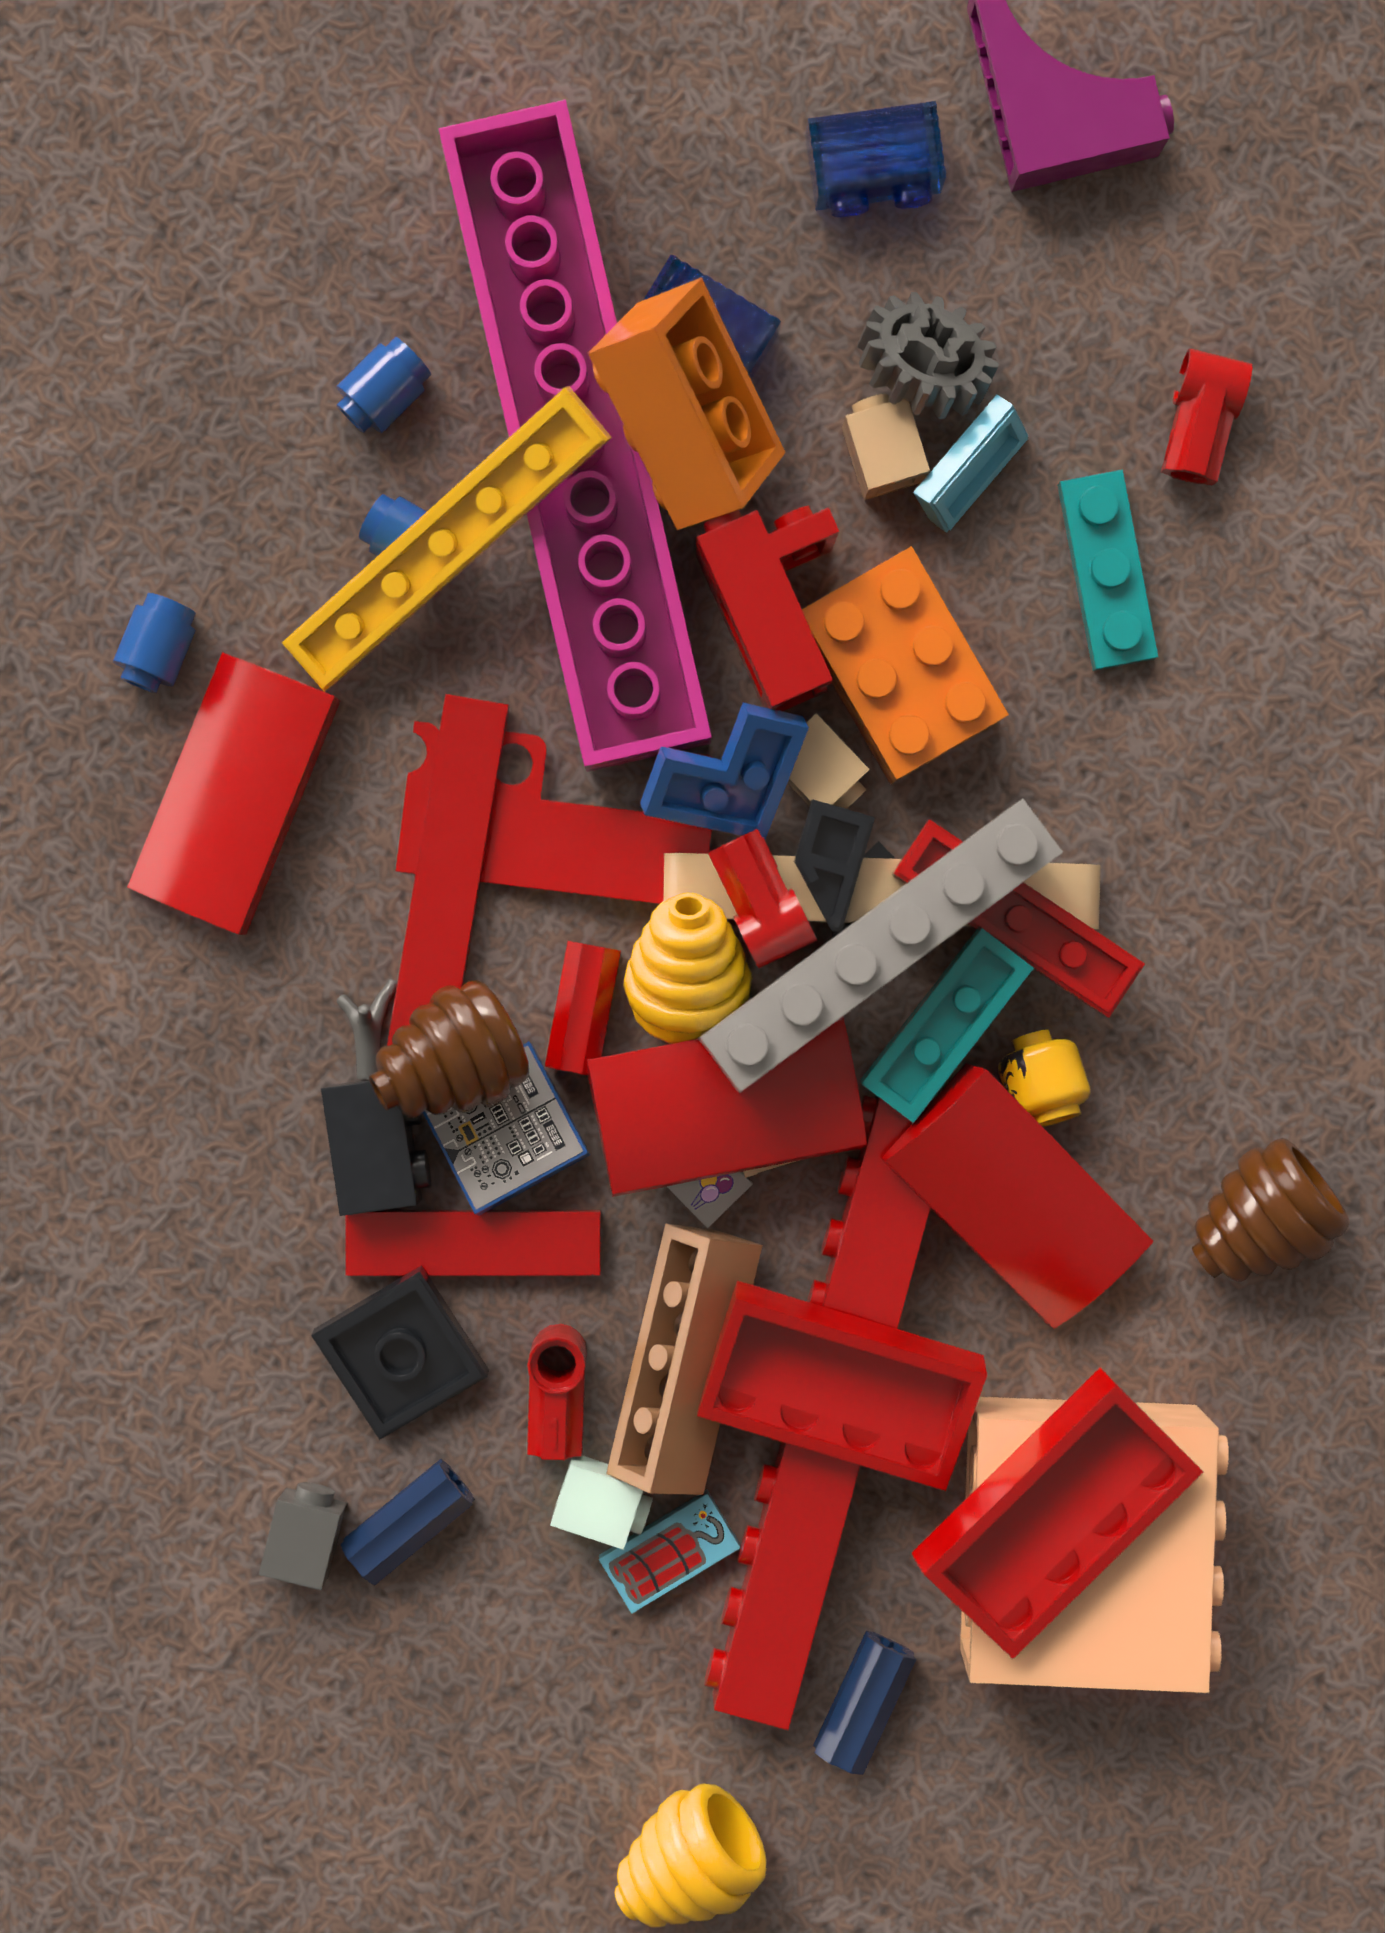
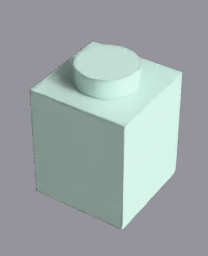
[550,1455,653,1550]

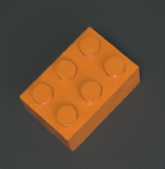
[588,277,786,530]
[802,546,1009,785]

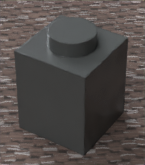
[258,1482,347,1590]

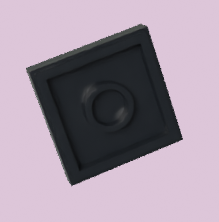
[311,1265,489,1440]

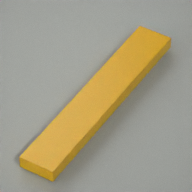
[282,386,612,692]

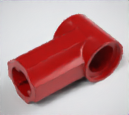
[1161,348,1253,486]
[708,828,817,969]
[527,1324,588,1460]

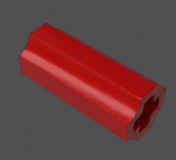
[544,941,621,1075]

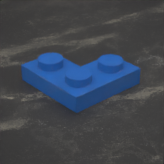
[640,703,809,839]

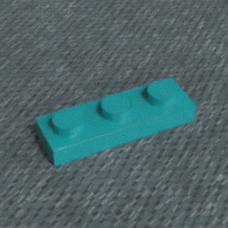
[1057,469,1158,671]
[860,926,1033,1123]

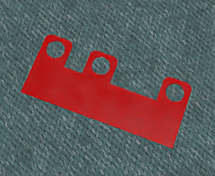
[395,721,713,904]

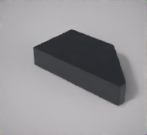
[793,799,875,933]

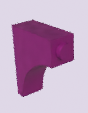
[967,0,1174,192]

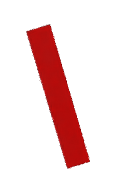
[387,694,510,1046]

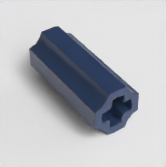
[340,1459,475,1586]
[813,1631,917,1775]

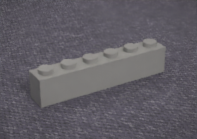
[698,799,1063,1092]

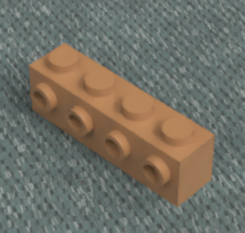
[606,1223,763,1495]

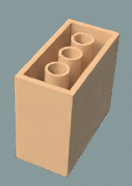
[960,1397,1228,1693]

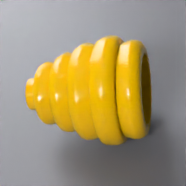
[623,893,752,1044]
[615,1784,767,1927]

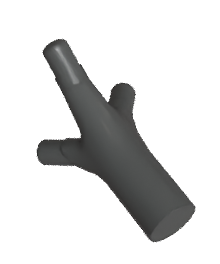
[337,979,397,1079]

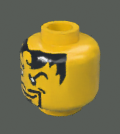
[998,1030,1091,1127]

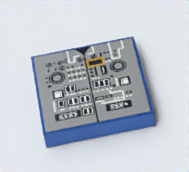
[423,1042,591,1216]

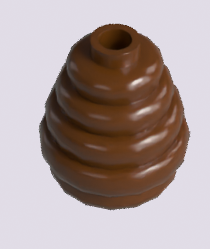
[369,980,529,1118]
[1192,1138,1350,1282]

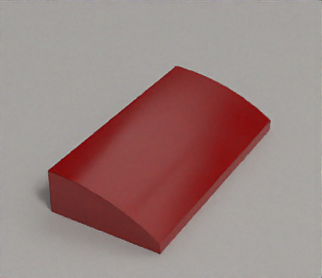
[127,652,341,935]
[587,1016,867,1197]
[881,1063,1154,1329]
[697,1280,988,1491]
[911,1367,1204,1659]

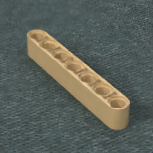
[664,853,1101,929]

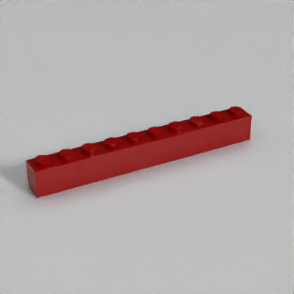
[704,1094,933,1730]

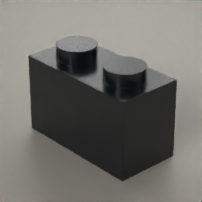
[321,1080,431,1216]

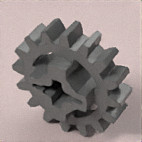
[857,292,999,419]

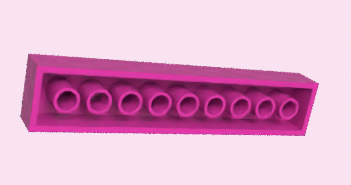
[438,99,712,772]

